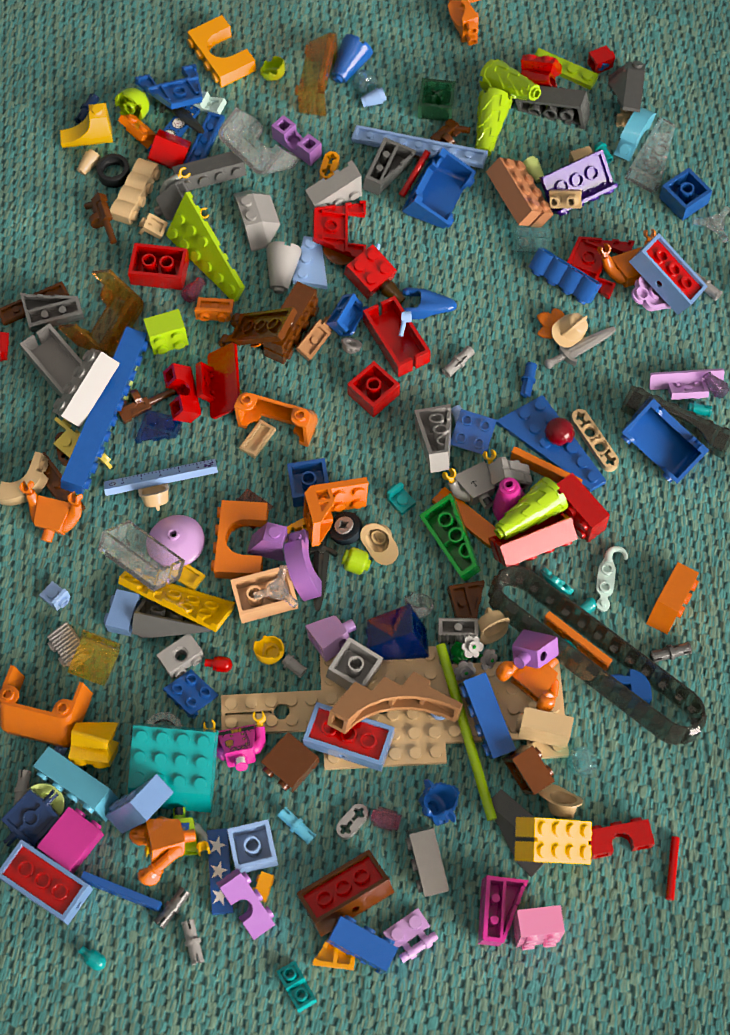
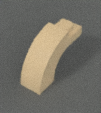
[0,452,49,506]

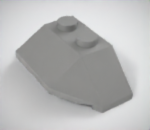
[233,190,280,252]

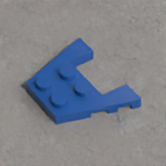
[135,64,203,110]

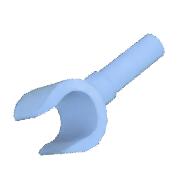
[399,311,412,337]

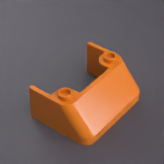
[0,665,93,748]

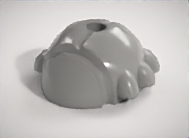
[341,338,362,354]

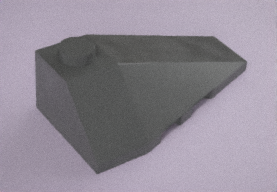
[608,61,646,112]
[132,597,211,638]

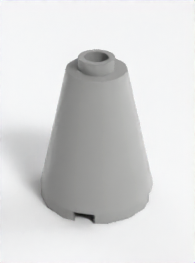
[266,241,302,294]

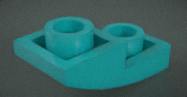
[276,960,317,1013]

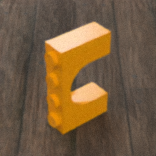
[187,15,256,88]

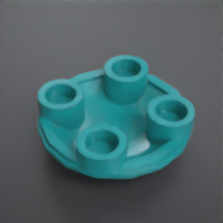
[540,566,574,595]

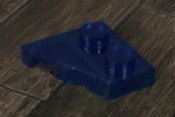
[135,409,183,444]

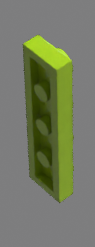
[534,48,599,90]

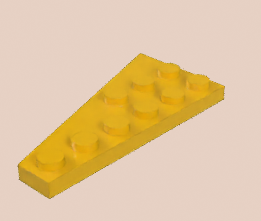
[118,570,235,632]

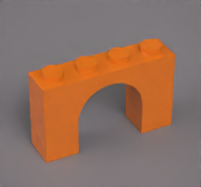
[211,500,269,579]

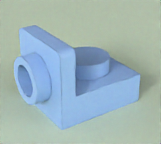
[39,581,70,611]

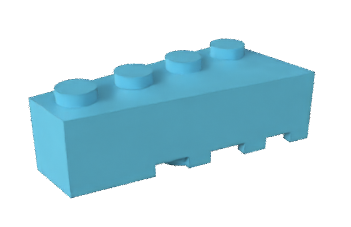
[33,747,119,822]

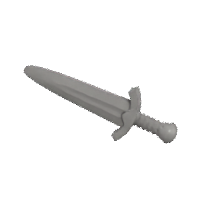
[544,327,616,369]

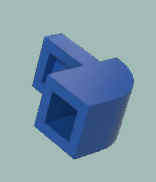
[606,669,652,708]

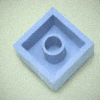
[227,819,278,873]

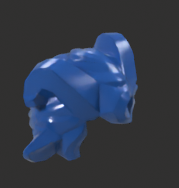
[418,779,460,826]

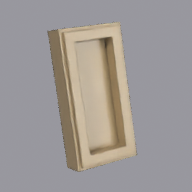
[239,419,276,459]

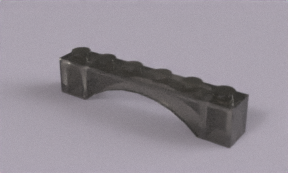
[621,385,730,459]

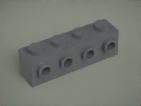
[172,149,246,191]

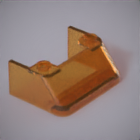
[295,32,338,117]
[58,269,144,357]

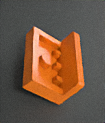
[118,114,156,149]
[194,297,234,322]

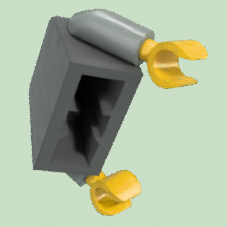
[154,167,210,220]

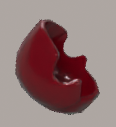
[545,417,575,446]

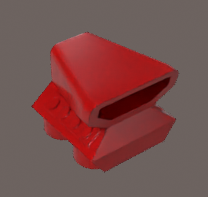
[521,54,562,88]

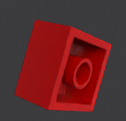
[344,244,397,299]
[347,361,400,418]

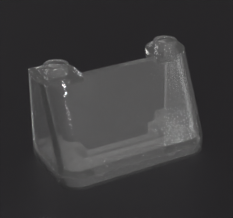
[218,107,300,175]

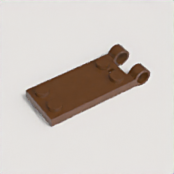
[218,307,297,347]

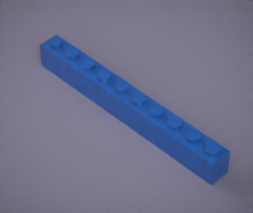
[61,326,149,495]

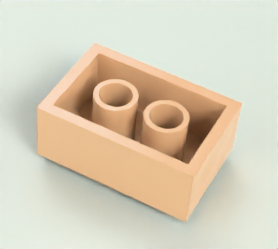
[230,565,299,624]

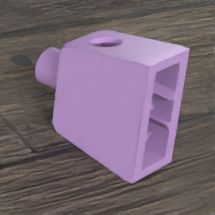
[305,615,356,662]

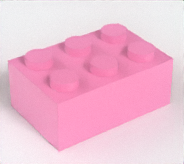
[513,905,565,950]

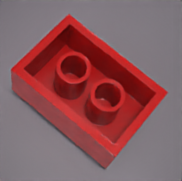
[128,243,190,290]
[557,473,610,543]

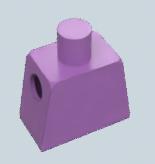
[512,629,559,669]

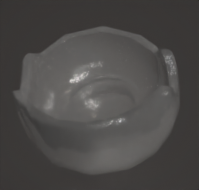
[404,592,434,619]

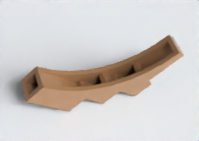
[327,672,463,734]

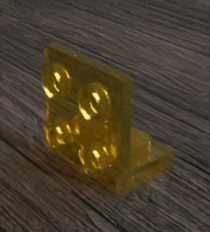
[68,630,120,686]

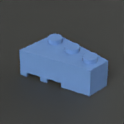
[105,774,174,834]

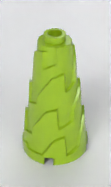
[479,58,541,101]
[475,88,513,157]
[494,477,568,539]

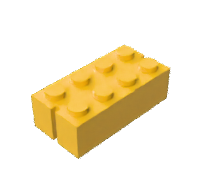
[515,817,592,865]

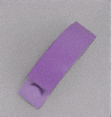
[284,529,322,601]

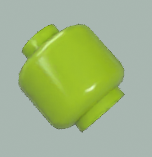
[341,547,371,575]

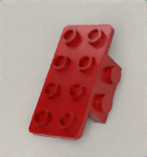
[195,342,240,419]

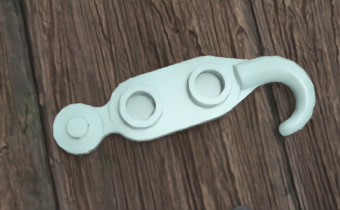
[596,546,628,612]

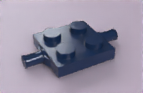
[1,788,61,847]

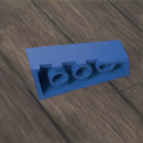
[458,672,516,759]

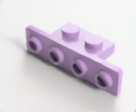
[649,368,725,400]

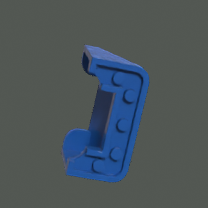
[402,148,477,229]
[621,396,709,484]

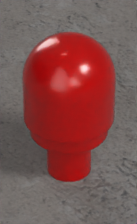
[204,656,233,673]

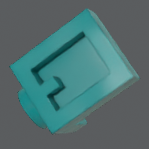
[387,482,416,516]

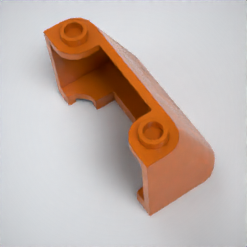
[234,392,318,447]

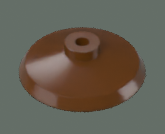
[323,247,354,266]

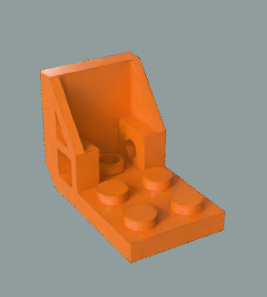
[303,477,369,547]

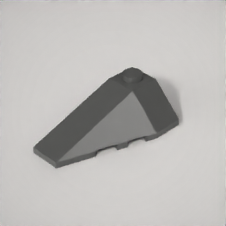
[491,789,547,878]

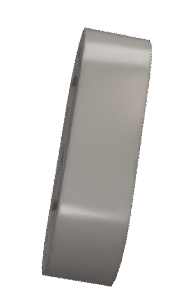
[336,804,368,840]

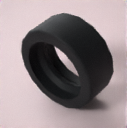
[96,153,130,188]

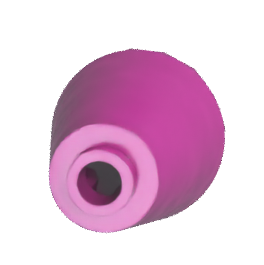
[492,478,525,521]

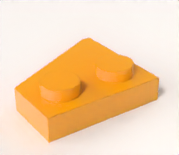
[312,940,355,971]

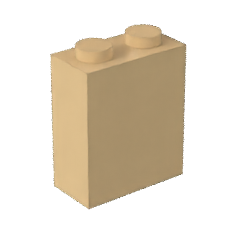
[515,707,574,748]

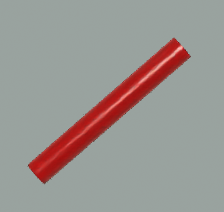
[399,149,431,198]
[666,836,680,901]

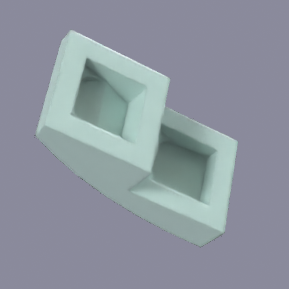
[194,91,227,114]

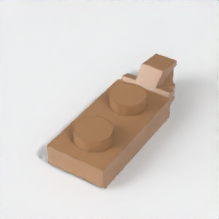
[295,315,332,361]

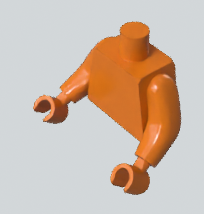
[597,229,656,287]
[19,481,83,543]

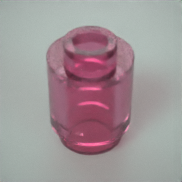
[370,806,402,832]

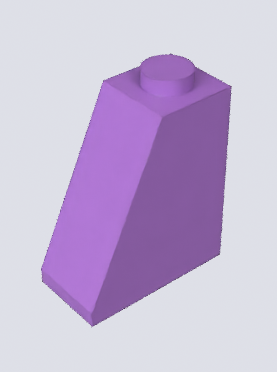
[247,522,288,562]

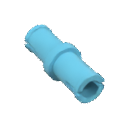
[277,807,316,845]

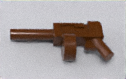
[414,119,471,161]
[84,192,117,244]
[117,388,176,424]

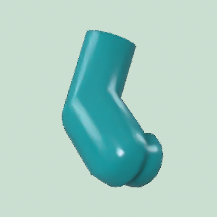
[568,597,597,616]

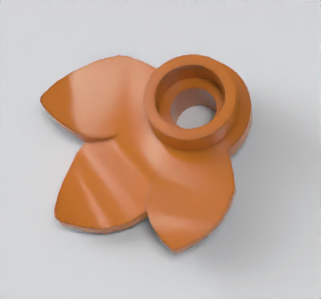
[537,308,565,339]

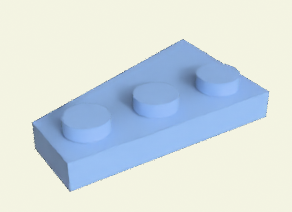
[292,236,328,289]

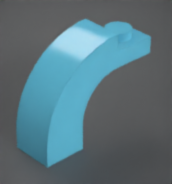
[614,107,656,161]

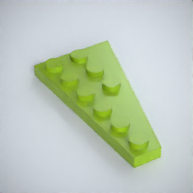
[166,192,245,302]

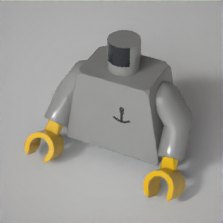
[442,449,497,509]

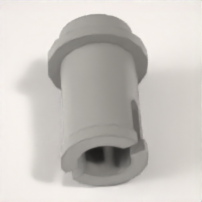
[282,654,308,678]

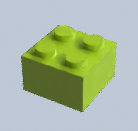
[143,309,189,355]

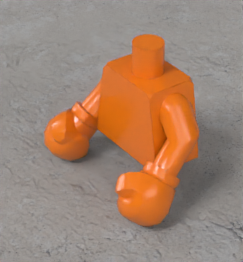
[496,658,559,712]
[129,816,196,886]

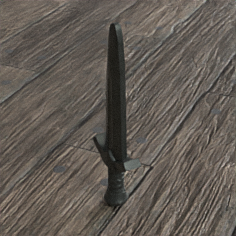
[160,103,204,134]
[309,531,338,611]

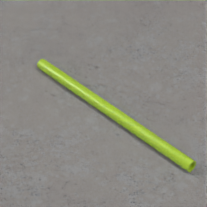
[436,643,497,821]

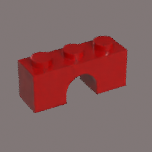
[163,363,201,423]
[589,817,655,859]

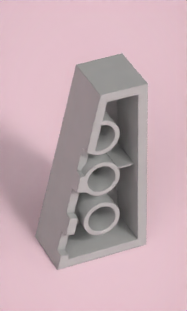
[414,404,452,473]

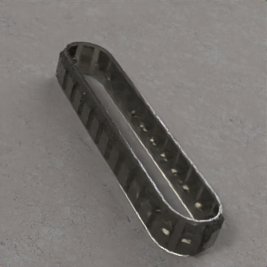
[487,566,707,745]

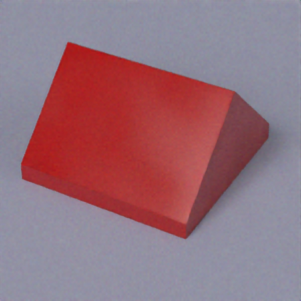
[148,129,191,169]

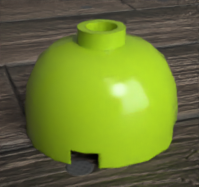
[115,87,149,121]

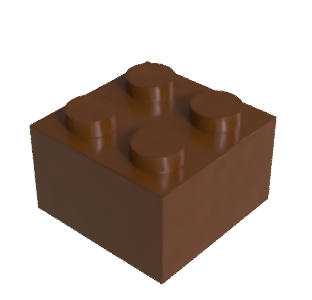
[502,745,555,795]

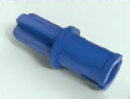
[520,362,537,398]

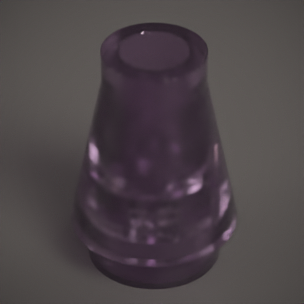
[702,372,730,399]

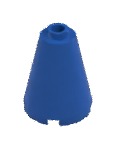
[331,34,373,84]

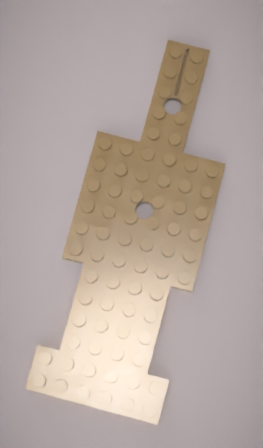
[221,646,569,770]

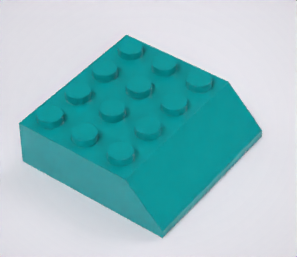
[128,723,219,813]

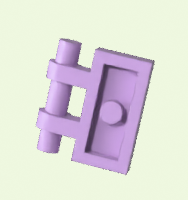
[383,908,439,963]

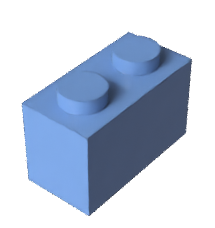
[104,589,142,636]

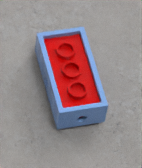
[629,233,708,315]
[303,702,394,772]
[0,839,93,925]

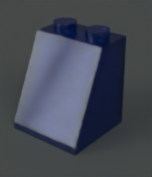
[366,604,429,660]

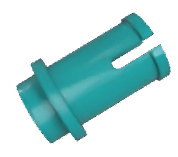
[594,141,614,164]
[687,401,712,417]

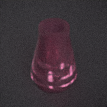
[181,277,205,303]

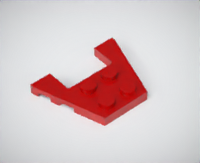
[312,200,366,259]
[567,236,635,300]

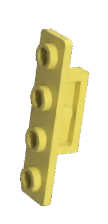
[53,417,112,469]

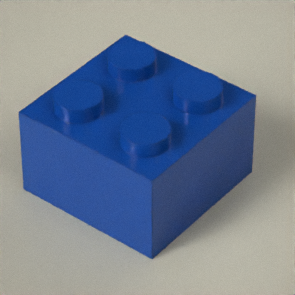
[659,168,712,221]
[287,458,329,507]

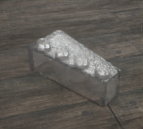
[625,117,676,195]

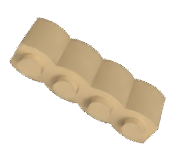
[110,158,161,225]

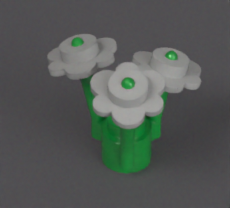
[451,636,497,681]

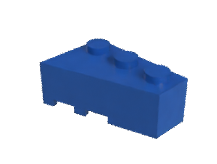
[326,915,398,974]

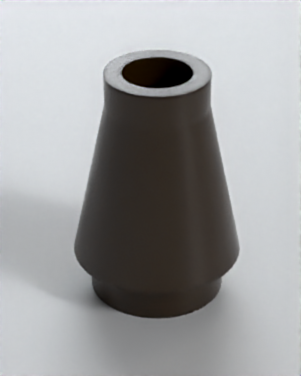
[379,279,406,304]

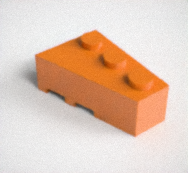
[646,562,699,635]

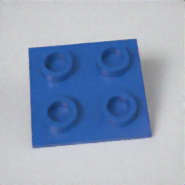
[451,409,497,455]
[163,669,219,719]

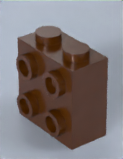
[261,732,320,793]

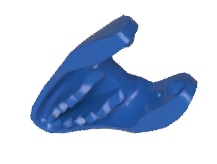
[402,288,457,319]

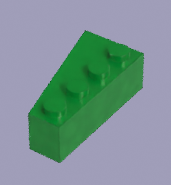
[419,493,481,581]

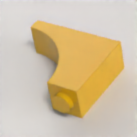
[60,103,113,148]

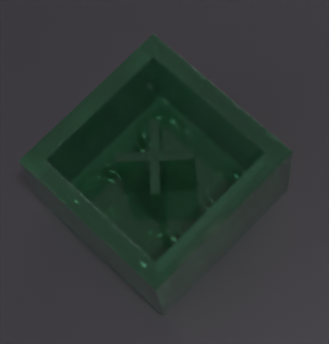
[418,78,456,121]

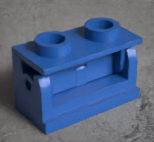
[327,293,368,337]

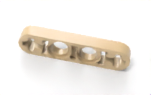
[571,409,619,472]

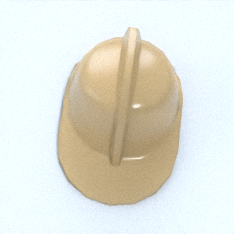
[551,313,588,347]
[138,483,169,511]
[360,523,398,565]
[478,607,510,644]
[538,784,583,820]

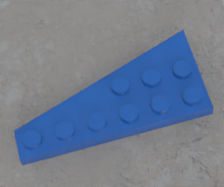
[496,395,606,492]

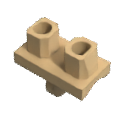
[549,189,582,208]

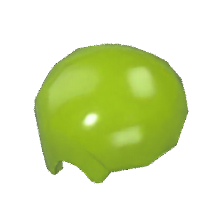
[260,56,285,81]

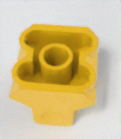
[68,722,119,769]

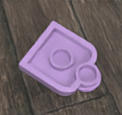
[631,276,671,311]

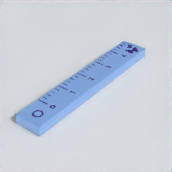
[104,459,218,496]

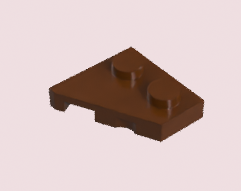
[447,580,485,618]

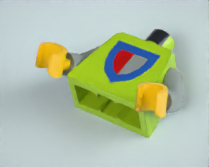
[145,807,211,858]

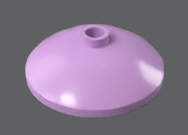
[147,515,205,568]

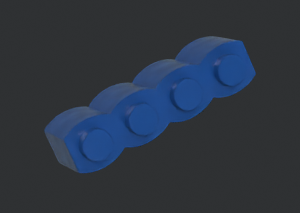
[528,247,602,305]

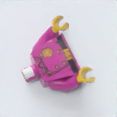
[203,711,266,771]

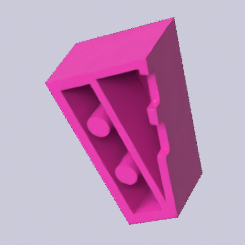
[478,875,529,947]

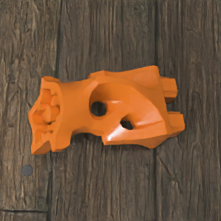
[448,0,479,46]

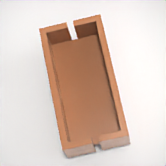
[486,157,554,228]

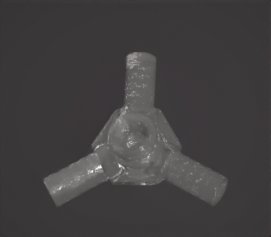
[693,206,730,243]
[253,565,299,608]

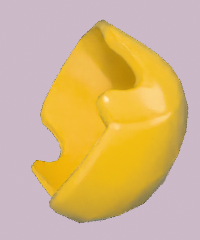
[253,635,285,665]

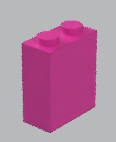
[37,807,104,874]

